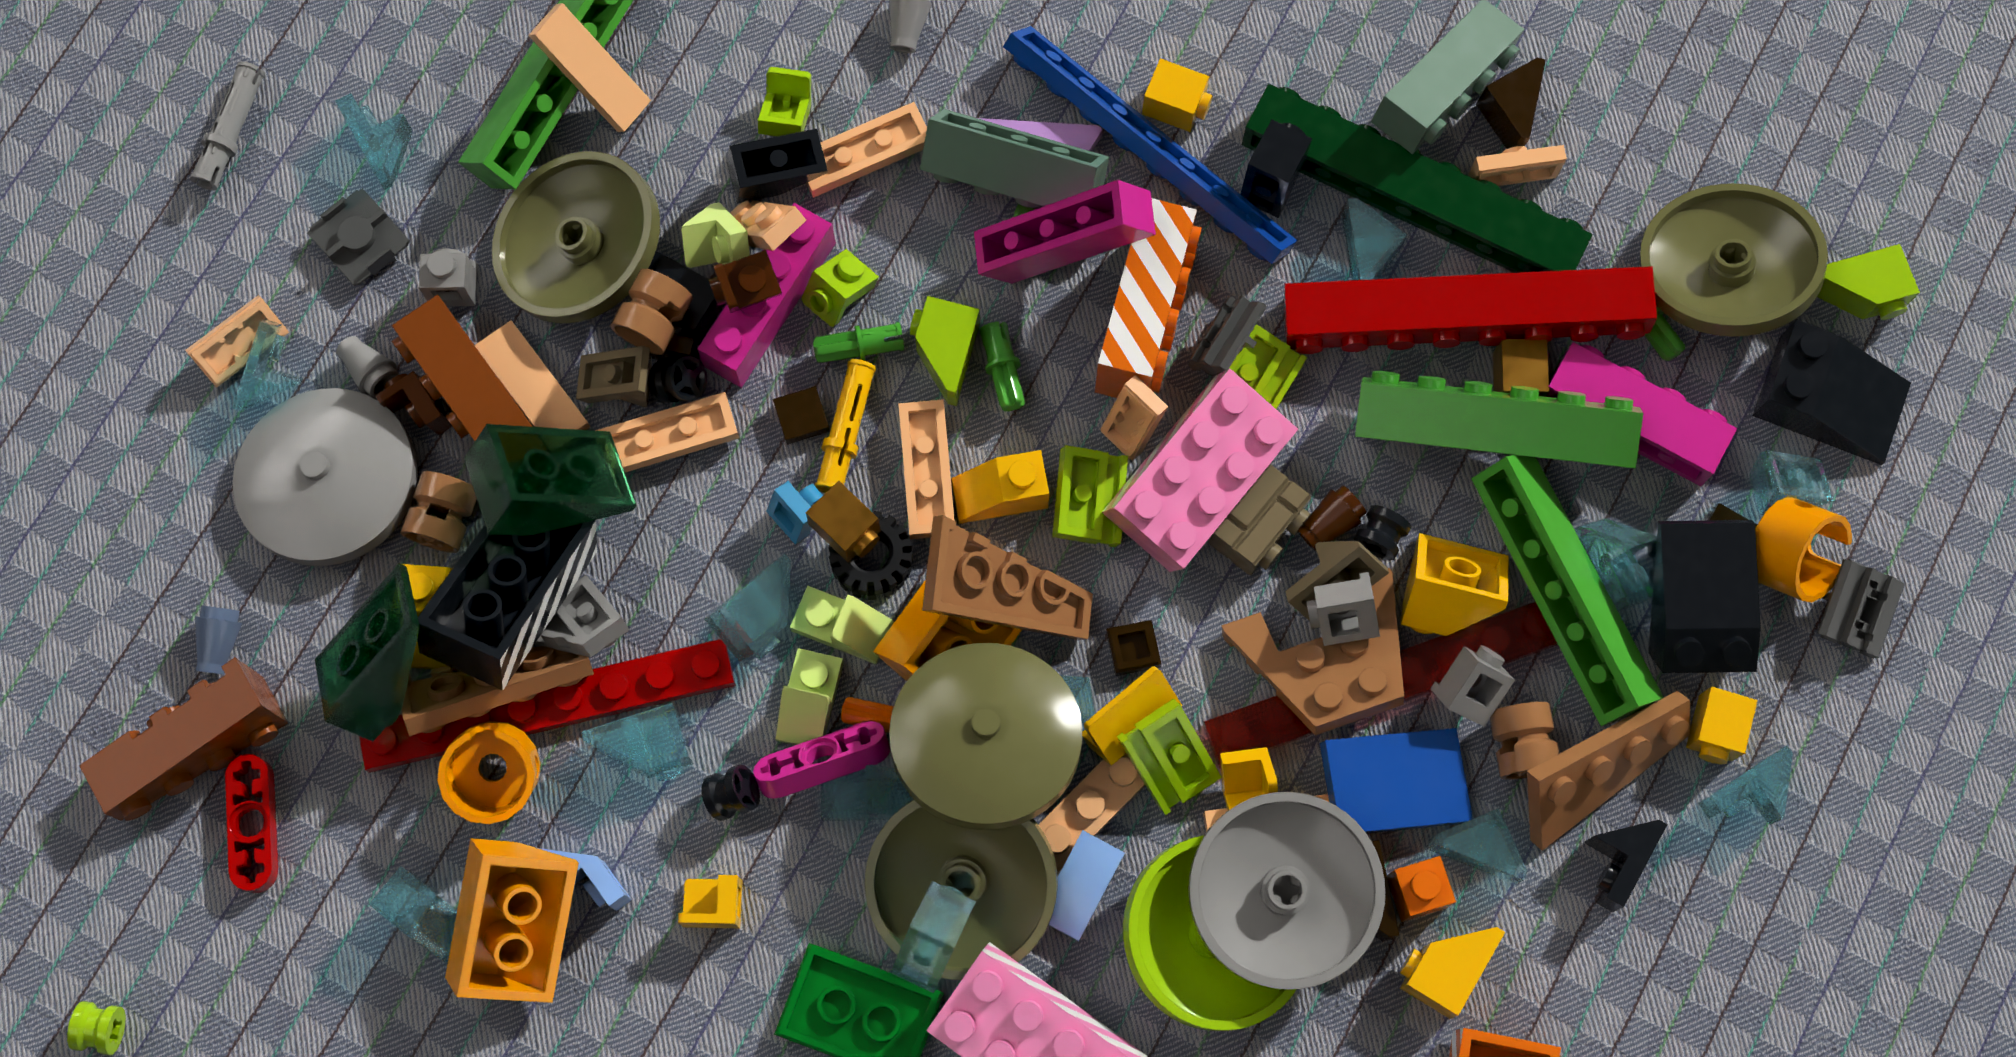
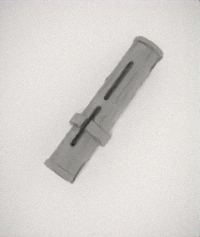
[189,61,265,191]

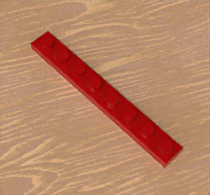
[357,638,736,773]

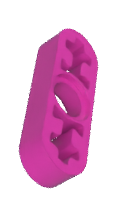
[753,721,890,799]

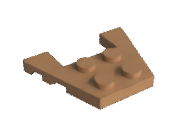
[1221,568,1404,735]

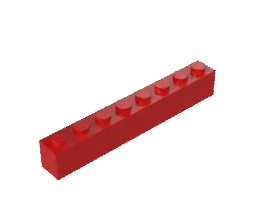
[1284,266,1657,354]

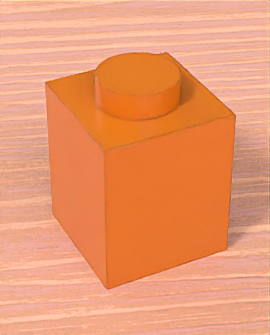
[1387,856,1456,922]

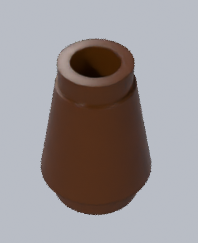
[1298,485,1367,551]

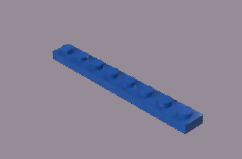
[1003,26,1298,264]

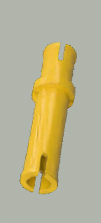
[815,359,876,493]

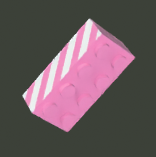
[1102,368,1298,572]
[926,942,1148,1057]

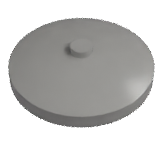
[232,388,418,566]
[1188,792,1385,990]

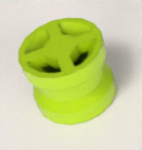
[67,1001,126,1055]

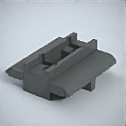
[307,188,410,286]
[1188,295,1267,376]
[1817,559,1905,659]

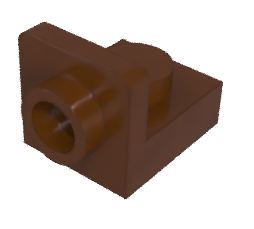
[708,250,782,313]
[376,371,452,435]

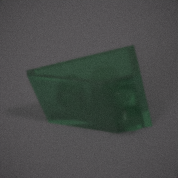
[464,424,637,536]
[315,563,420,741]

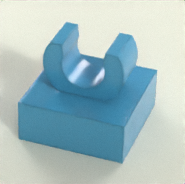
[766,481,823,545]

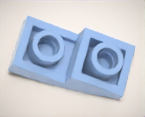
[1049,830,1125,942]

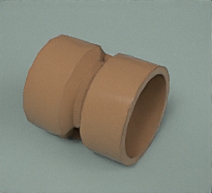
[610,269,693,355]
[400,471,479,553]
[1489,702,1559,780]

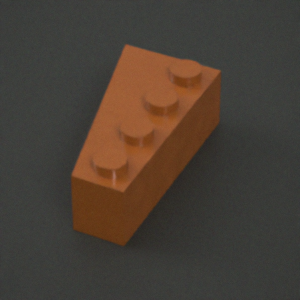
[391,294,547,480]
[79,657,288,821]

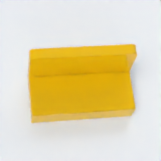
[1082,666,1182,766]

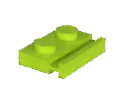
[1230,324,1307,409]
[1052,445,1128,548]
[1117,699,1222,815]

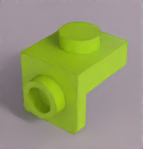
[758,67,811,136]
[801,249,879,327]

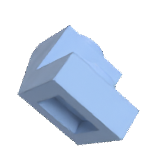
[538,848,632,912]

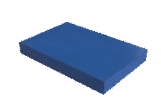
[1319,728,1473,834]

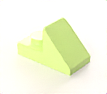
[681,202,750,268]
[790,585,894,664]
[776,648,844,745]

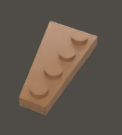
[922,515,1093,640]
[393,646,594,736]
[1527,691,1690,851]

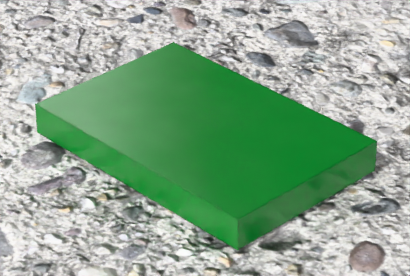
[774,943,944,1057]

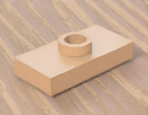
[1468,145,1567,186]
[185,295,289,388]
[1100,375,1168,461]

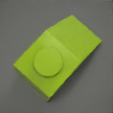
[1817,244,1920,320]
[910,296,980,406]

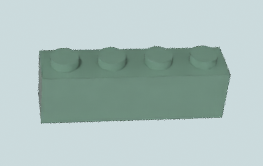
[1371,0,1525,154]
[920,109,1110,208]

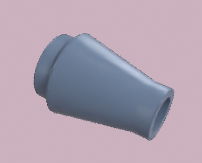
[195,605,243,675]

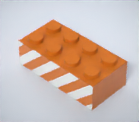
[1095,198,1202,398]

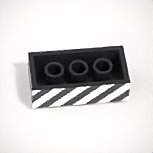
[415,485,597,690]

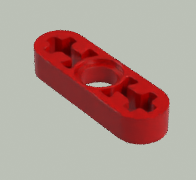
[225,754,278,893]

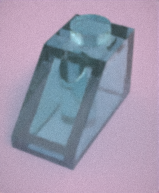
[705,554,791,662]
[581,703,694,781]
[369,866,458,964]
[890,881,976,993]

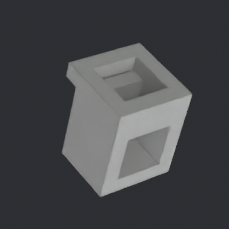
[419,248,477,306]
[1306,572,1380,646]
[1430,645,1515,727]

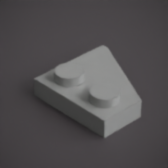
[535,575,630,657]

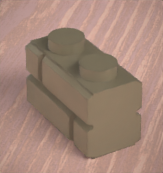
[1208,464,1311,576]

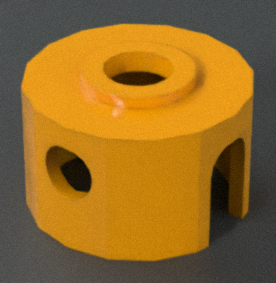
[1755,496,1852,603]
[437,721,541,824]

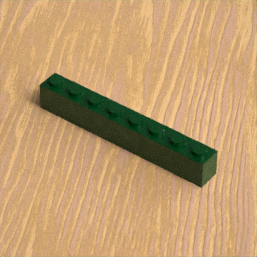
[1241,83,1593,273]

